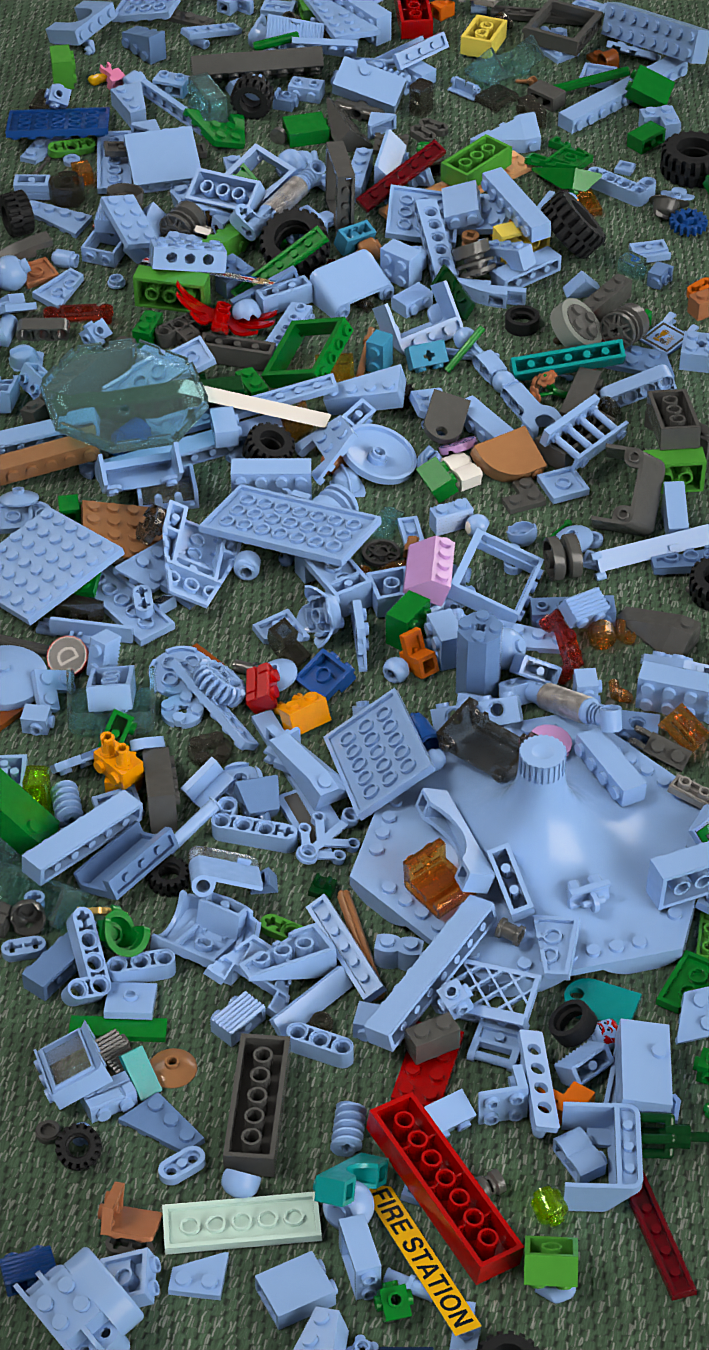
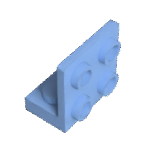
[477,1064,529,1126]

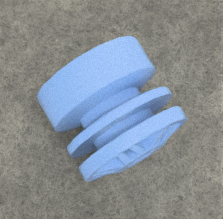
[312,484,359,511]

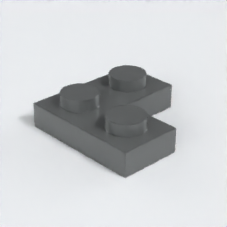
[502,477,547,515]

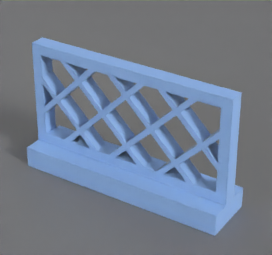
[431,959,542,1031]

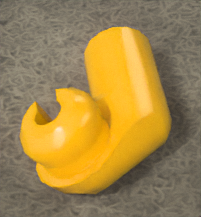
[88,73,107,86]

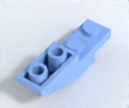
[456,277,527,309]

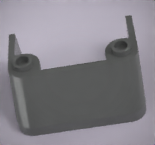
[591,443,665,537]

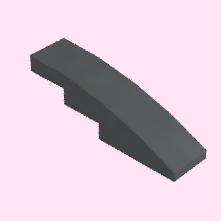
[0,231,53,260]

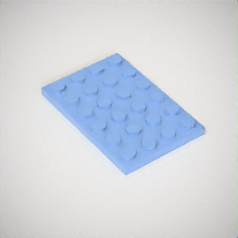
[323,687,436,821]

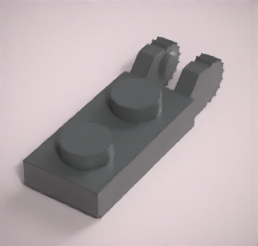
[628,725,692,772]

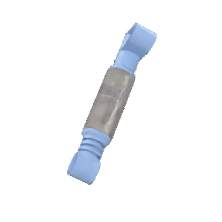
[229,159,326,241]
[499,677,622,733]

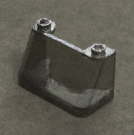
[436,697,539,783]

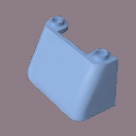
[309,249,394,318]

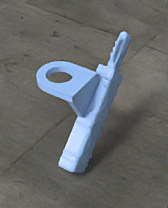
[196,203,247,234]

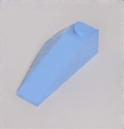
[470,112,541,153]
[268,732,348,811]

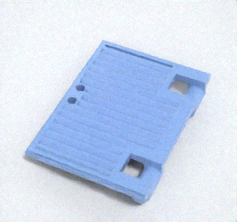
[264,14,325,50]

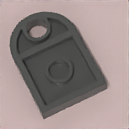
[423,389,471,444]

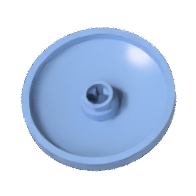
[343,424,417,485]
[0,645,47,711]

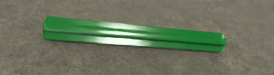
[554,66,630,92]

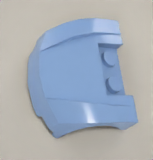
[150,890,261,986]

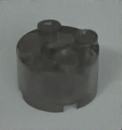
[49,171,85,208]

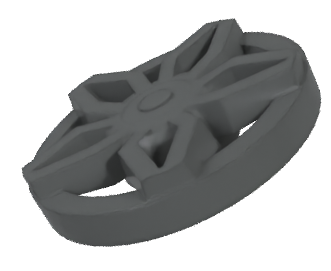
[362,539,400,568]

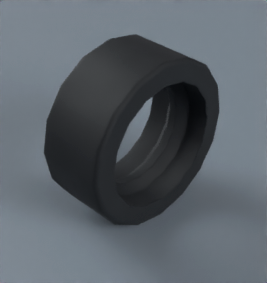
[505,305,540,337]
[548,999,597,1047]

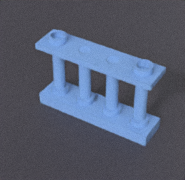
[375,31,449,71]
[539,394,629,472]

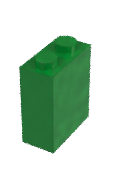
[625,64,675,108]
[282,111,331,148]

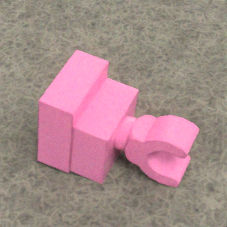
[99,62,125,90]

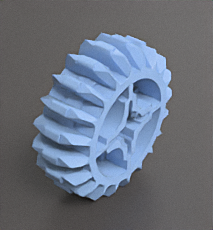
[192,658,246,708]

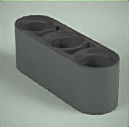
[16,318,71,341]

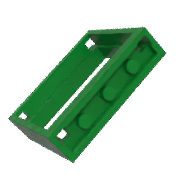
[261,317,353,388]

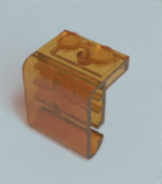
[403,838,476,919]

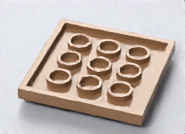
[81,500,163,560]

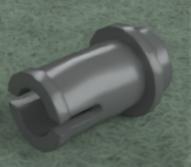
[232,659,258,675]

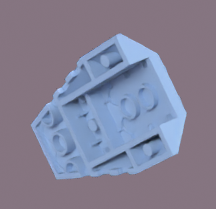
[162,500,242,609]

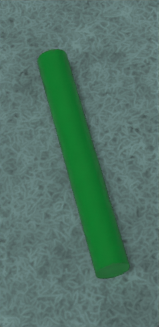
[444,325,485,373]

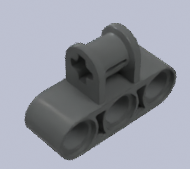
[155,312,202,349]

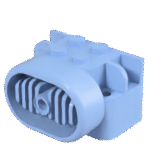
[13,1247,144,1350]

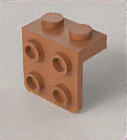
[98,1182,163,1243]

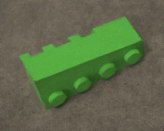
[201,223,255,257]

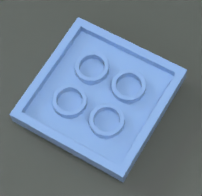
[457,194,510,235]

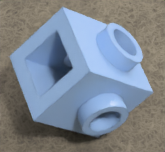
[44,83,71,109]
[78,318,113,348]
[436,978,475,1020]

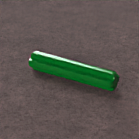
[252,31,299,51]

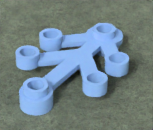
[296,807,360,865]

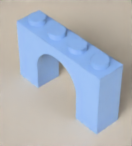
[45,0,117,46]

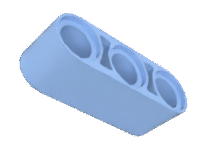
[106,949,176,983]
[286,1022,354,1069]

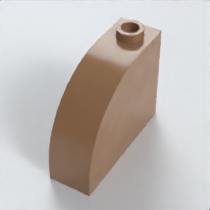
[470,426,547,482]

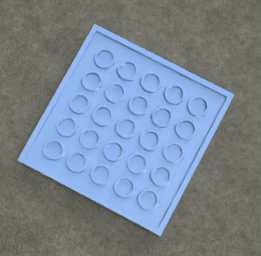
[0,507,125,626]

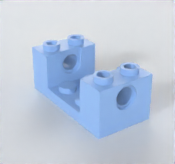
[295,556,372,618]

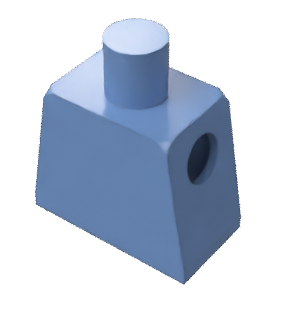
[233,775,280,821]

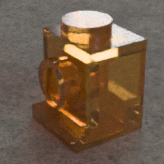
[71,160,94,186]

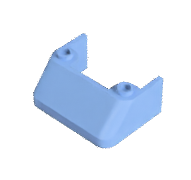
[372,280,463,355]
[95,442,184,497]
[561,1102,643,1212]

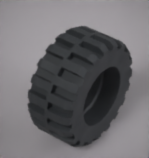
[660,130,709,188]
[541,190,606,259]
[259,208,331,278]

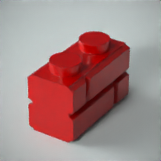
[246,662,280,714]

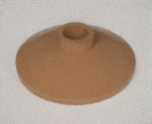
[150,1048,197,1088]

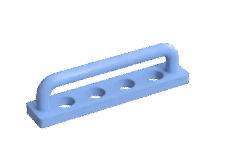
[517,1029,560,1139]

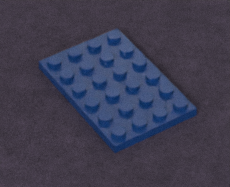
[5,107,110,140]

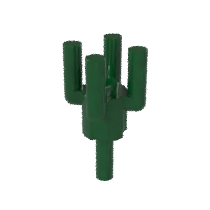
[640,1112,709,1159]

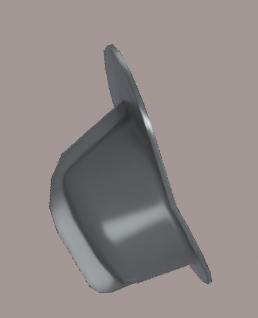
[649,195,689,220]

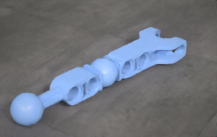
[453,327,562,441]

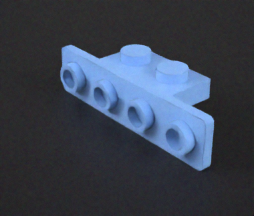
[49,617,134,651]

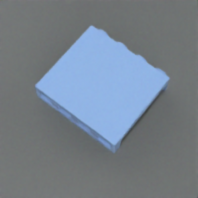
[124,126,201,193]

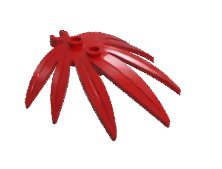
[176,280,278,336]

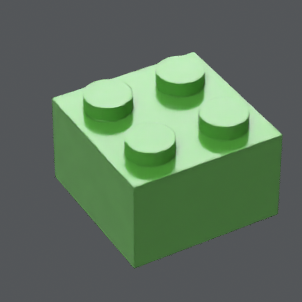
[49,44,77,89]
[524,1235,578,1290]

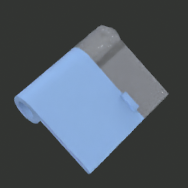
[187,846,263,897]

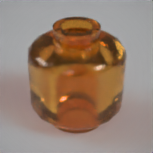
[587,619,616,650]

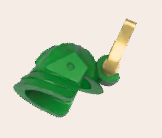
[77,904,150,957]

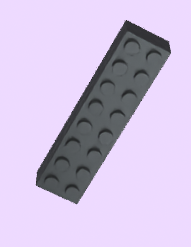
[190,46,324,85]

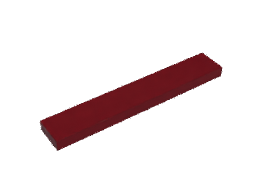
[356,139,446,213]
[627,1171,697,1301]

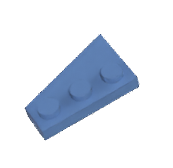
[118,1092,205,1152]

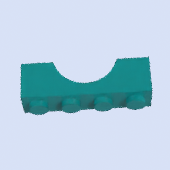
[313,1152,389,1207]

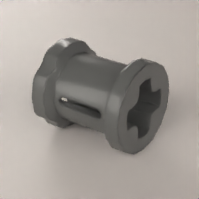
[495,917,526,946]

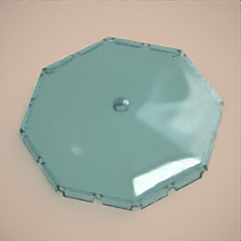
[40,338,209,454]

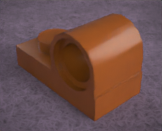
[586,48,619,68]

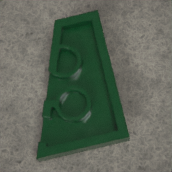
[429,264,476,321]

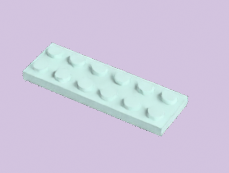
[162,1192,322,1255]

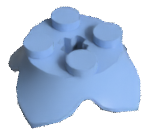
[296,585,344,649]

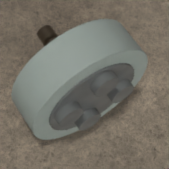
[550,298,602,348]

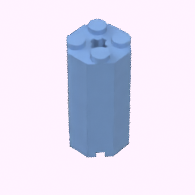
[456,609,503,698]

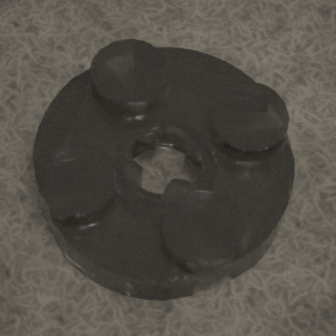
[136,504,166,546]
[188,731,232,767]

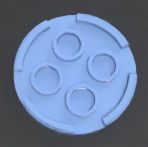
[149,646,210,697]

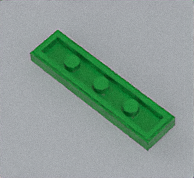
[68,1015,168,1042]

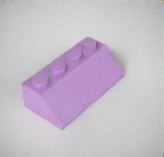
[403,536,455,607]

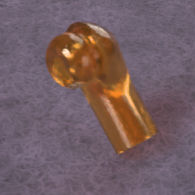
[608,679,633,704]

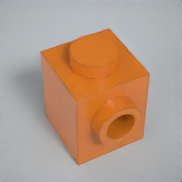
[430,0,455,22]

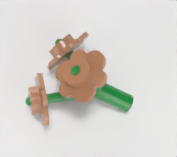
[530,370,568,403]

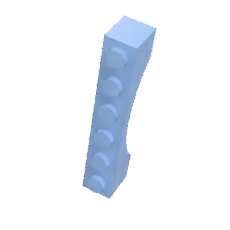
[415,788,495,894]

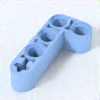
[588,167,656,207]
[599,364,677,410]
[211,796,298,853]
[61,907,111,1006]

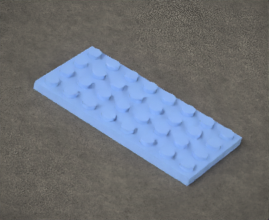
[199,484,382,567]

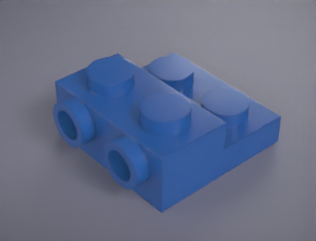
[295,648,356,701]

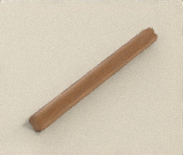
[337,889,385,1001]

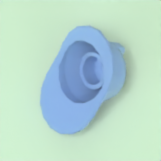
[8,344,44,372]
[329,463,366,497]

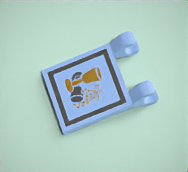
[639,312,699,356]

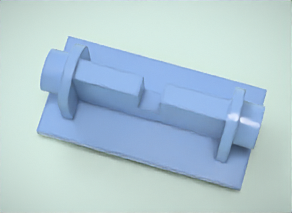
[447,76,484,101]

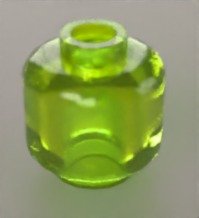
[530,1186,569,1227]

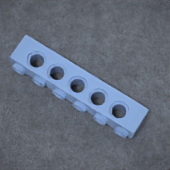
[414,198,459,282]

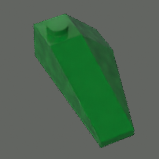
[532,167,602,195]

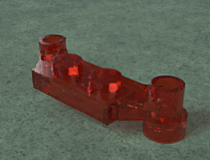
[43,304,114,325]
[539,609,584,684]

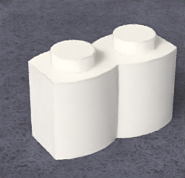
[441,452,483,492]

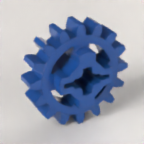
[669,208,708,237]

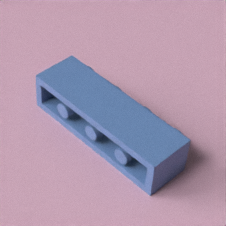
[22,921,104,1001]

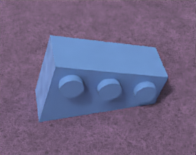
[122,26,166,65]

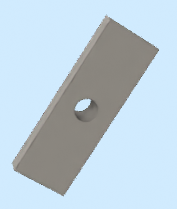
[667,774,709,809]

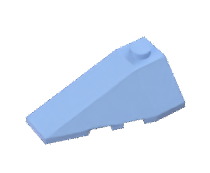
[239,923,337,982]

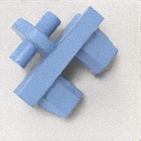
[566,873,611,913]

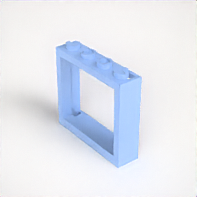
[225,143,299,213]
[447,528,544,623]

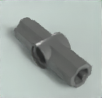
[335,98,385,121]

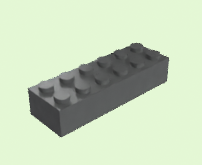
[223,1033,291,1177]

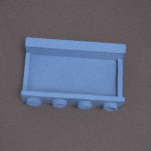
[73,821,179,901]

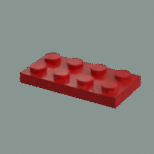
[391,1021,464,1107]

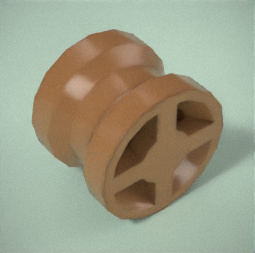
[461,230,479,246]

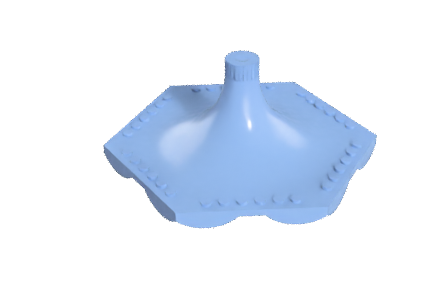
[350,715,701,997]

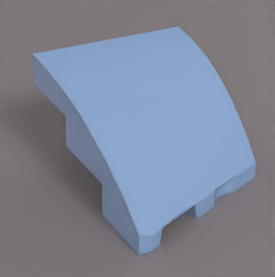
[0,293,37,315]

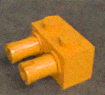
[273,692,331,735]
[93,731,144,790]

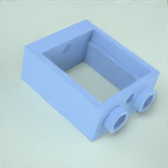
[81,228,125,268]
[339,1213,381,1300]

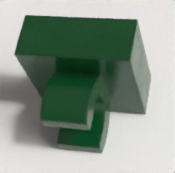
[308,873,338,900]

